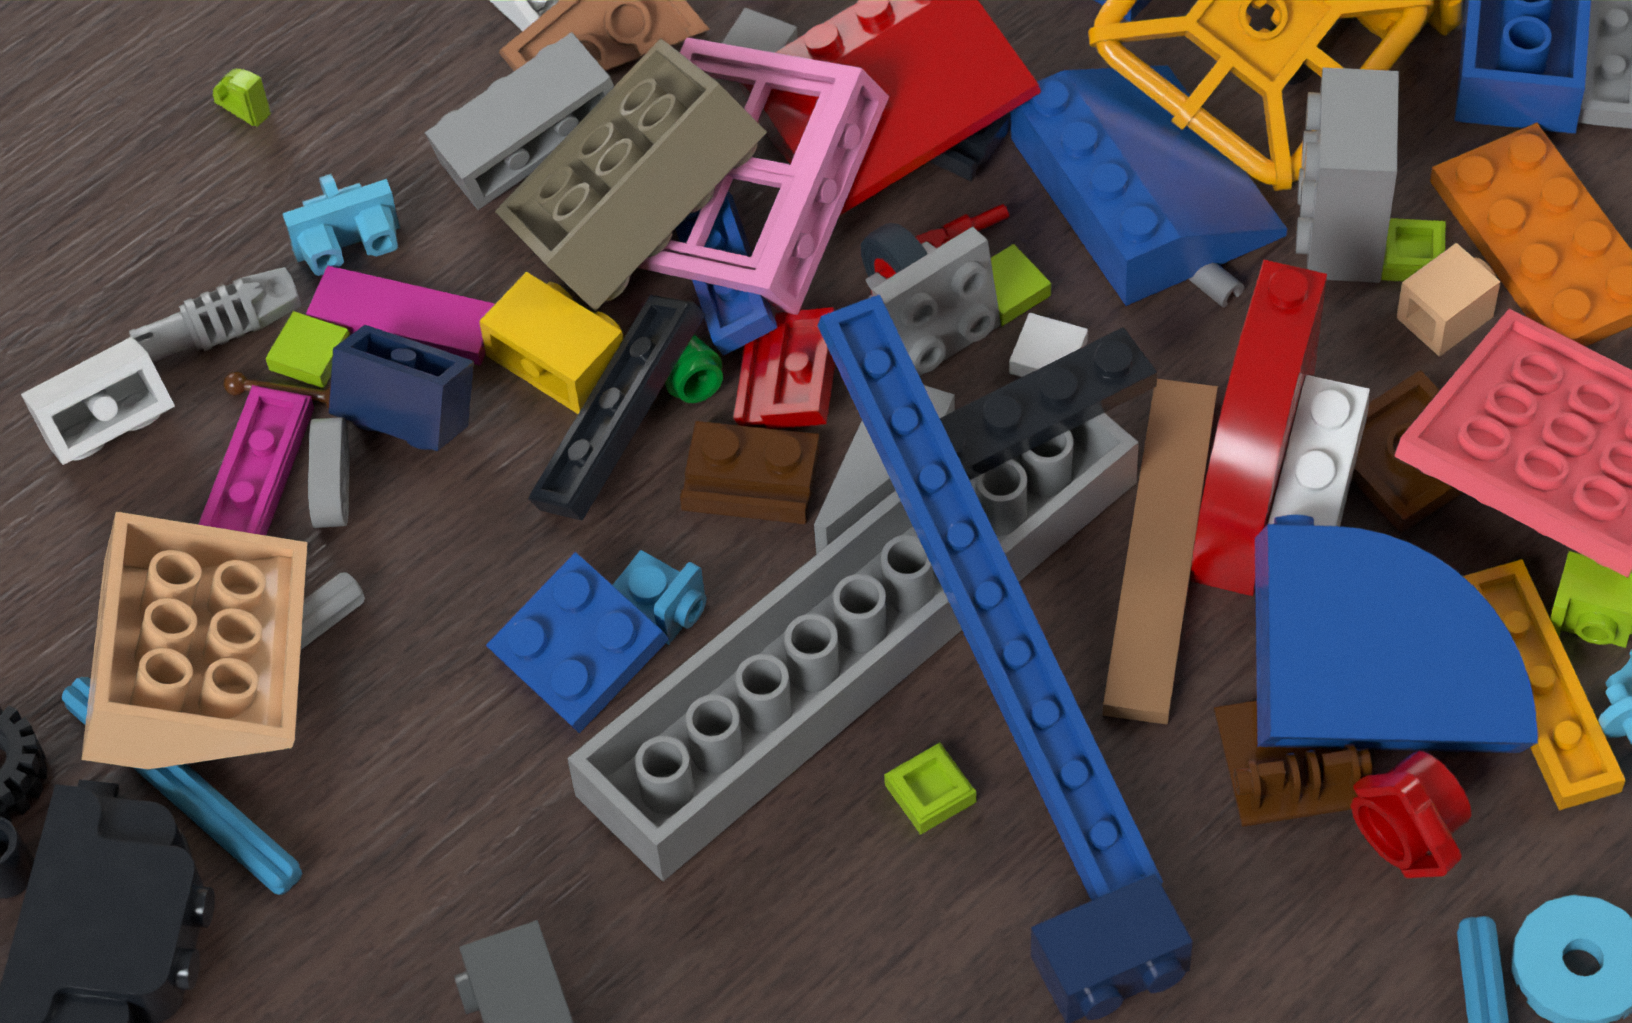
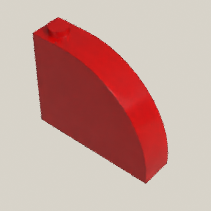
[1190,260,1327,596]

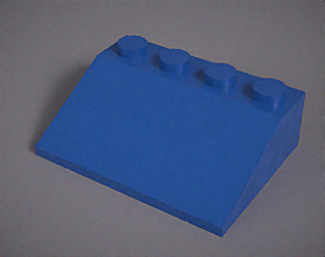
[1010,65,1287,306]

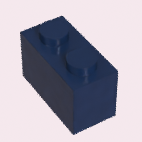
[329,325,474,451]
[1031,874,1193,1023]

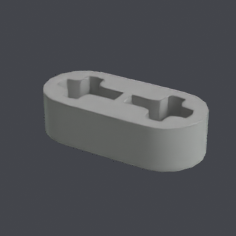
[308,417,350,528]

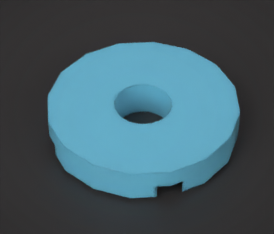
[1511,895,1632,1023]

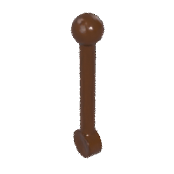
[223,372,331,409]

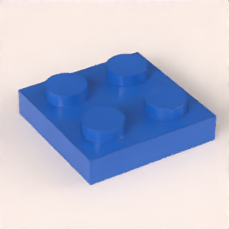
[486,552,669,734]

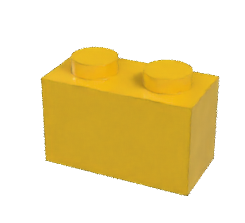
[479,272,623,414]

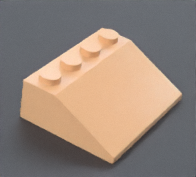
[81,512,307,769]

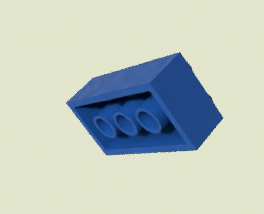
[1454,0,1591,133]

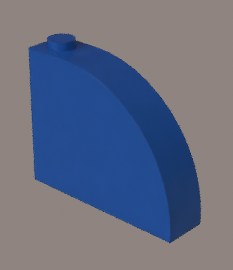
[1255,515,1538,753]

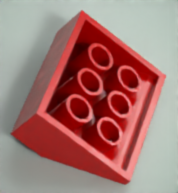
[739,0,1041,216]

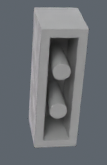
[425,32,614,210]

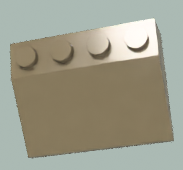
[495,38,767,311]

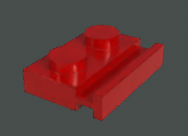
[733,307,835,429]

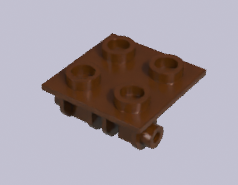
[1214,700,1372,827]

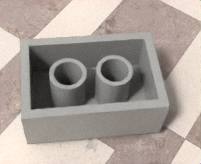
[1296,67,1399,283]

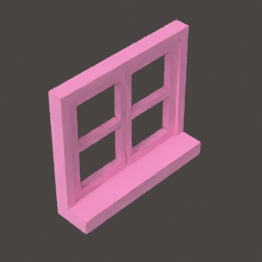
[637,37,889,315]

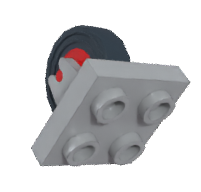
[861,223,1001,376]

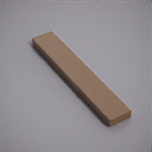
[1103,379,1218,725]

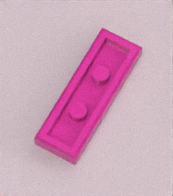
[306,265,495,365]
[198,385,314,536]

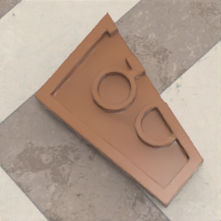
[499,0,710,72]

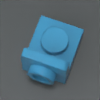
[613,550,707,645]

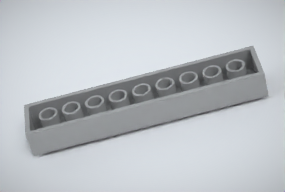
[567,413,1139,881]

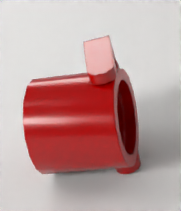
[1351,751,1472,878]

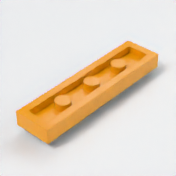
[1463,559,1625,810]

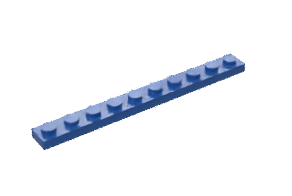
[817,294,1163,901]

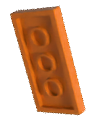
[1430,123,1632,347]

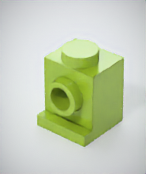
[1550,551,1632,648]

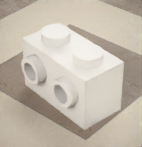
[21,337,175,465]

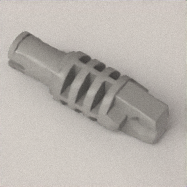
[129,267,301,363]

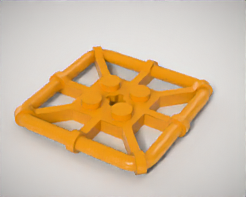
[1088,0,1434,191]

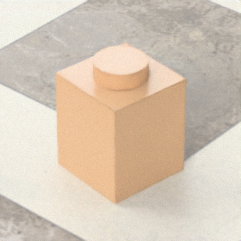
[1396,243,1500,357]

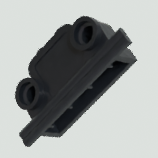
[0,780,215,1023]

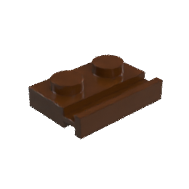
[680,421,820,524]

